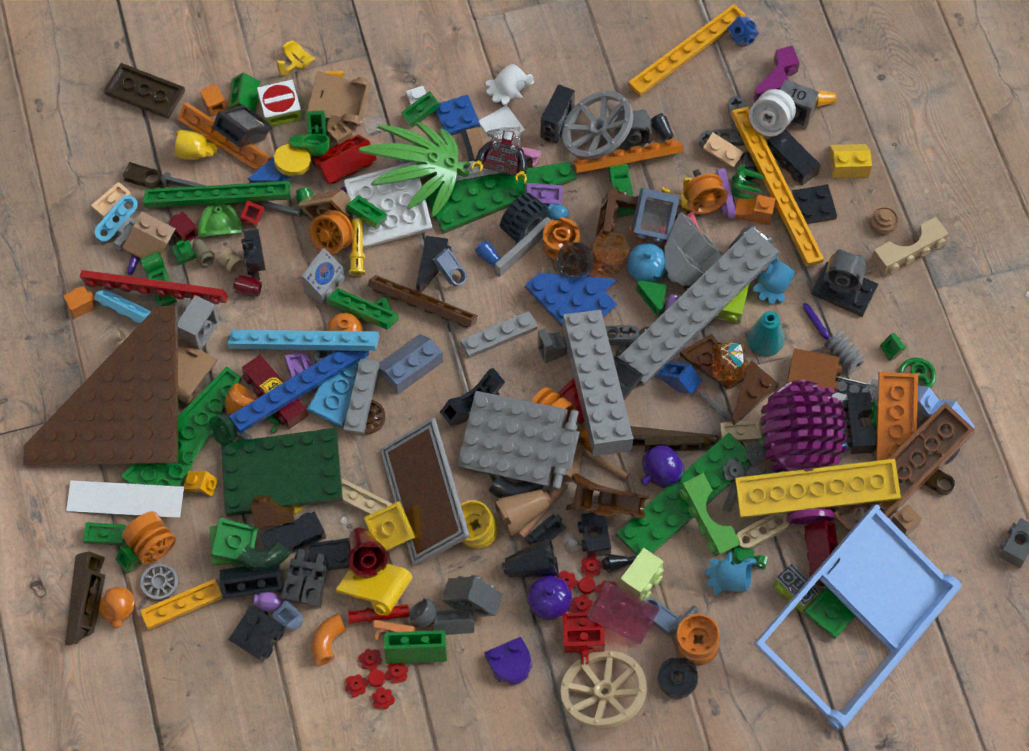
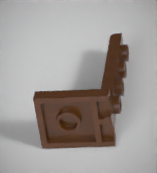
[595,188,687,242]

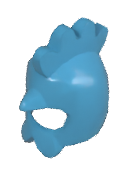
[753,256,795,304]
[705,551,756,595]

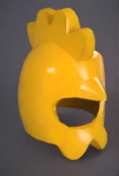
[175,130,218,160]

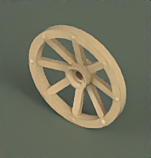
[561,650,647,729]

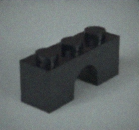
[842,392,876,454]

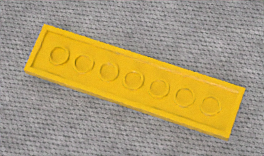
[735,459,901,518]

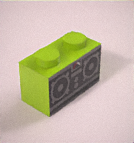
[773,563,821,613]

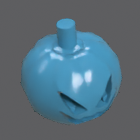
[626,243,667,283]

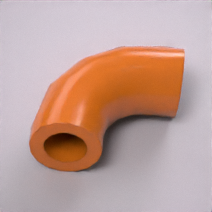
[311,613,346,666]

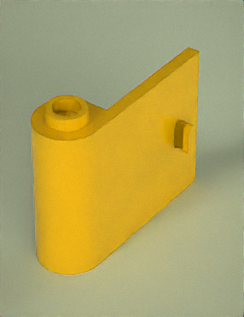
[336,564,412,615]

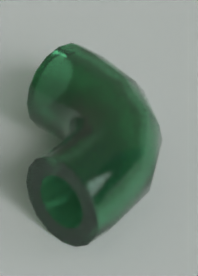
[236,541,292,570]

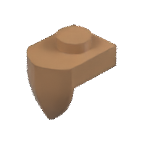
[326,115,353,145]

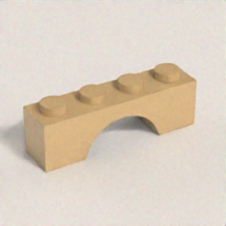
[872,217,949,275]

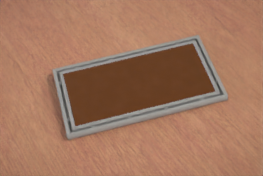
[380,418,470,566]

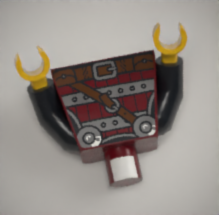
[470,130,527,184]

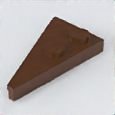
[732,361,779,425]

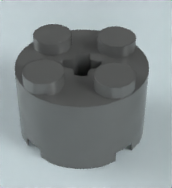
[615,110,653,150]
[824,249,866,293]

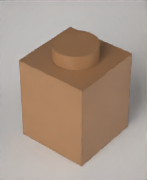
[891,504,922,536]

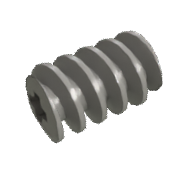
[824,331,865,373]

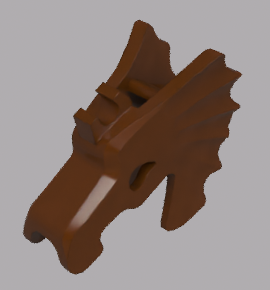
[566,473,649,519]

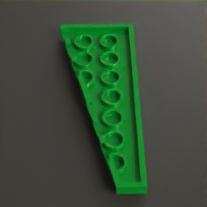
[426,162,577,234]
[121,366,242,487]

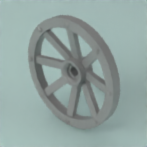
[562,91,634,160]

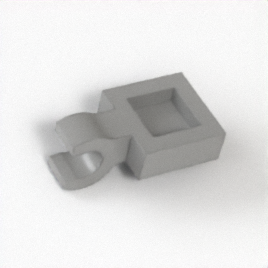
[114,217,136,251]

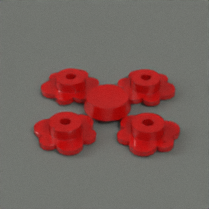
[556,556,618,612]
[345,648,408,710]

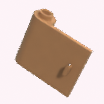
[307,71,371,126]
[178,338,217,404]

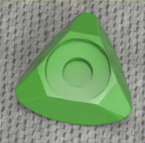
[198,203,243,237]

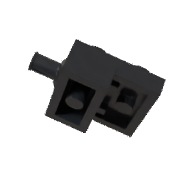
[241,229,266,281]

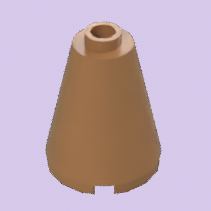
[494,490,551,536]

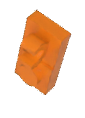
[373,620,416,639]

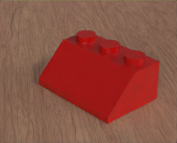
[310,134,377,184]

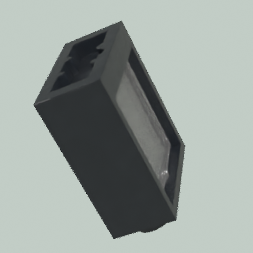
[540,84,575,144]
[212,105,271,147]

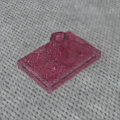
[587,581,660,644]

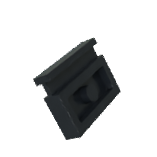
[309,538,350,571]

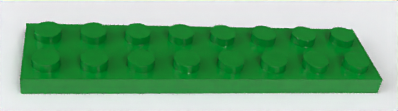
[616,432,751,556]

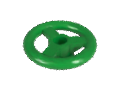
[898,357,937,389]

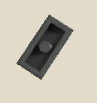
[433,609,474,635]

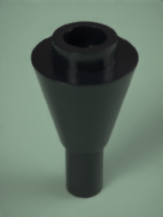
[602,554,637,573]

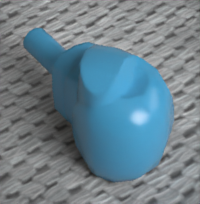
[545,203,569,221]

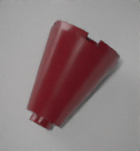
[348,527,388,578]

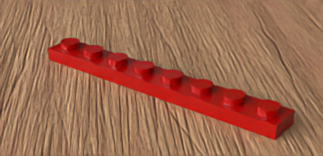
[79,270,228,304]

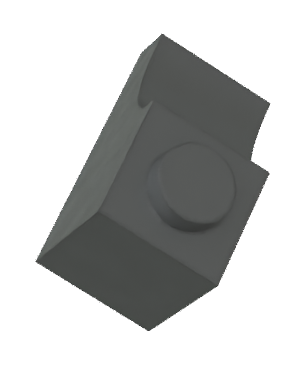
[538,328,567,363]

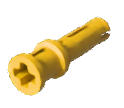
[348,219,366,276]

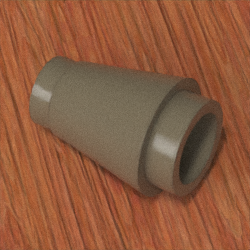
[192,239,215,267]

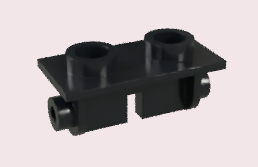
[524,514,566,545]

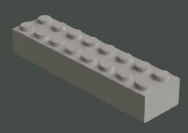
[562,310,633,456]

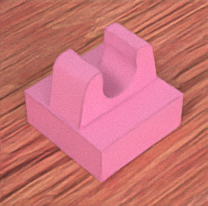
[522,147,542,166]

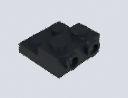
[228,605,285,662]

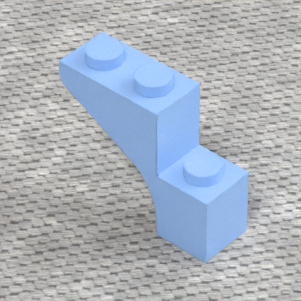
[917,386,975,428]

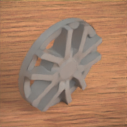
[140,564,178,601]

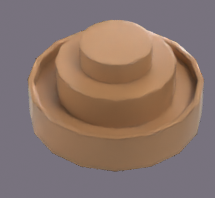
[870,207,898,234]

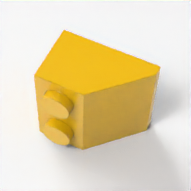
[829,144,872,178]

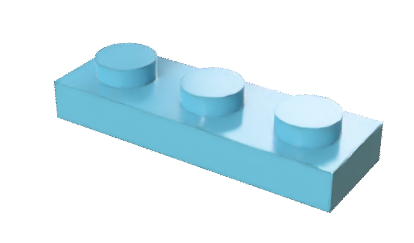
[94,289,151,323]

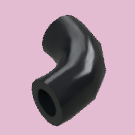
[489,476,544,498]

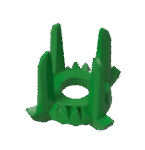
[731,164,765,201]

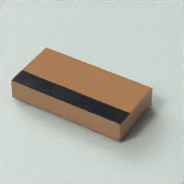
[461,127,484,162]

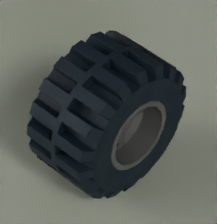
[500,193,548,243]

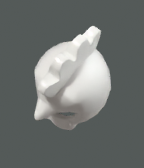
[486,64,534,106]

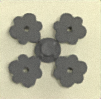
[723,443,780,481]

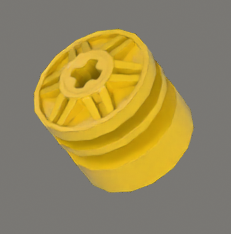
[461,500,499,549]

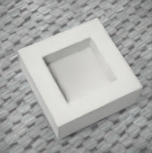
[406,86,426,105]

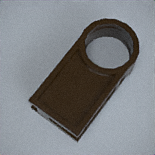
[123,162,161,189]
[924,469,955,495]

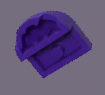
[484,637,533,685]

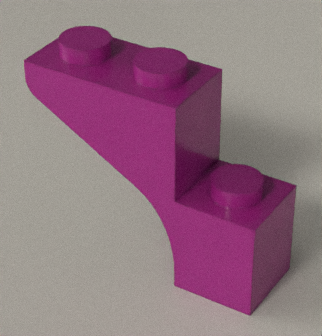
[753,46,800,103]

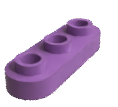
[714,168,736,219]

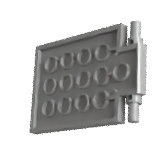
[457,391,580,489]

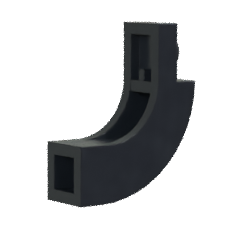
[440,368,505,426]

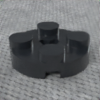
[657,657,698,700]

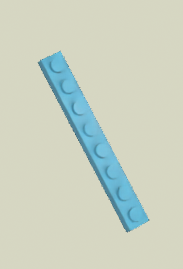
[227,330,379,351]

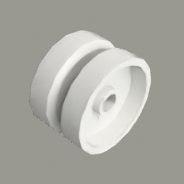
[749,89,796,136]

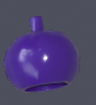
[640,446,683,488]
[527,575,572,620]

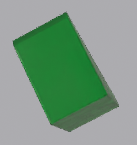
[306,110,327,136]
[636,280,666,318]

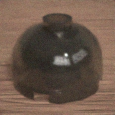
[556,242,595,280]

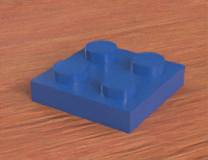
[435,94,480,136]

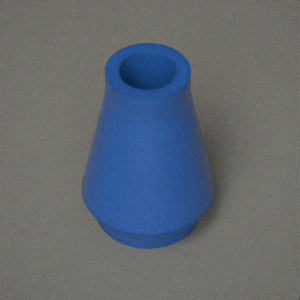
[475,240,501,268]

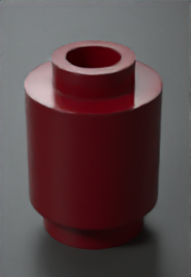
[233,275,262,297]

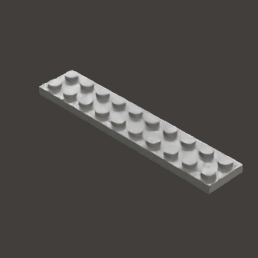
[618,227,780,385]

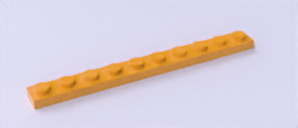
[730,107,824,267]

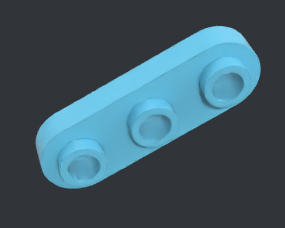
[95,195,137,243]

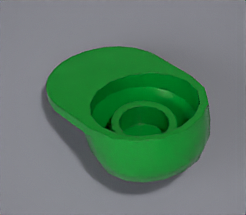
[289,134,330,157]

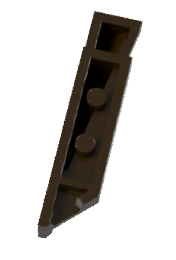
[630,426,718,453]
[65,551,106,646]

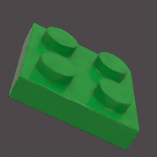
[210,518,258,566]
[804,587,856,639]

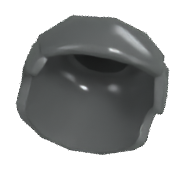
[407,597,437,628]

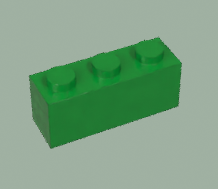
[384,630,447,664]

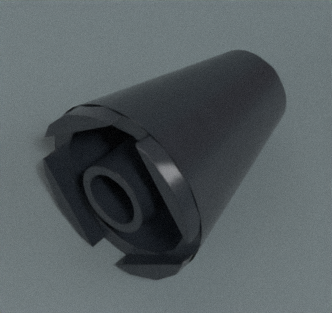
[502,537,559,577]

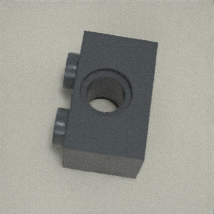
[999,518,1029,568]

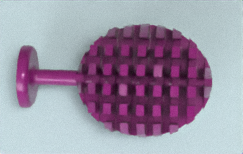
[761,380,847,524]

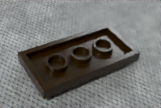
[104,63,185,119]

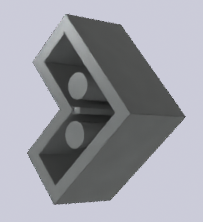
[441,575,503,617]

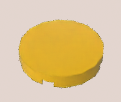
[274,144,311,176]

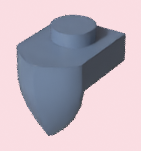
[272,600,303,631]

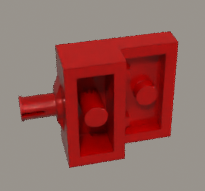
[562,611,605,665]

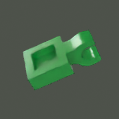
[733,547,768,569]

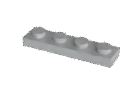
[461,311,537,358]
[344,359,380,435]

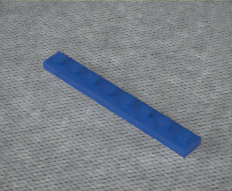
[229,350,369,434]

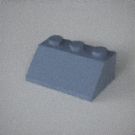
[378,334,443,394]

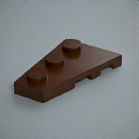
[680,334,744,389]

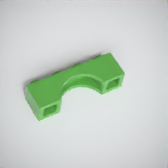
[679,473,741,557]

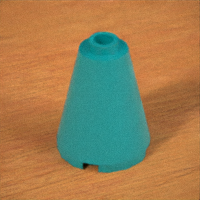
[747,311,785,357]

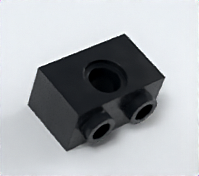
[578,513,612,558]

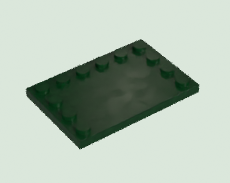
[221,427,343,517]

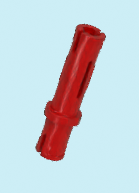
[348,604,409,624]

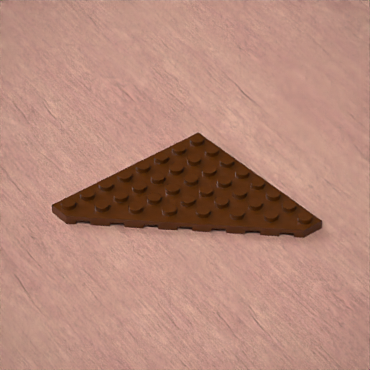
[23,306,178,465]

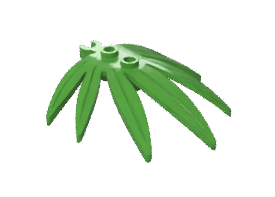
[358,122,470,218]

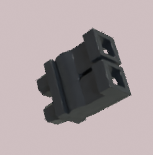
[281,549,329,607]

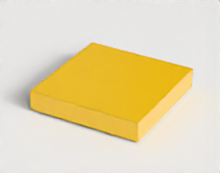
[364,501,416,551]

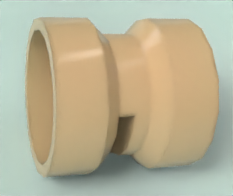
[218,248,244,274]

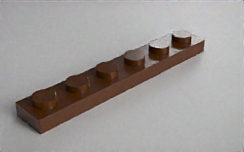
[368,275,478,327]

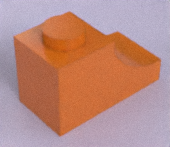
[735,195,776,225]

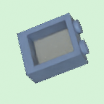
[631,188,680,243]

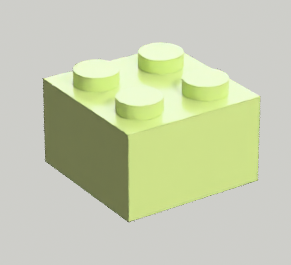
[619,548,664,606]

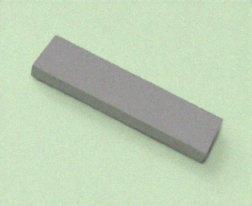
[495,217,551,277]

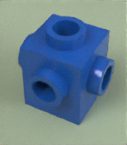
[727,16,759,46]

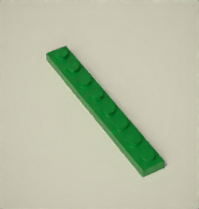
[143,181,291,208]

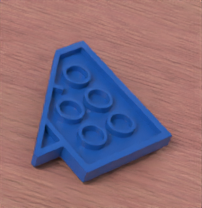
[525,273,617,327]

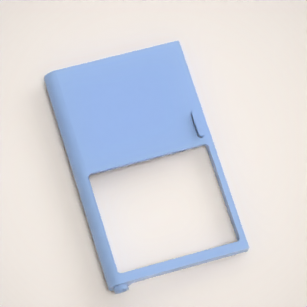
[753,504,962,730]

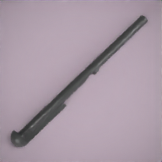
[161,172,301,217]

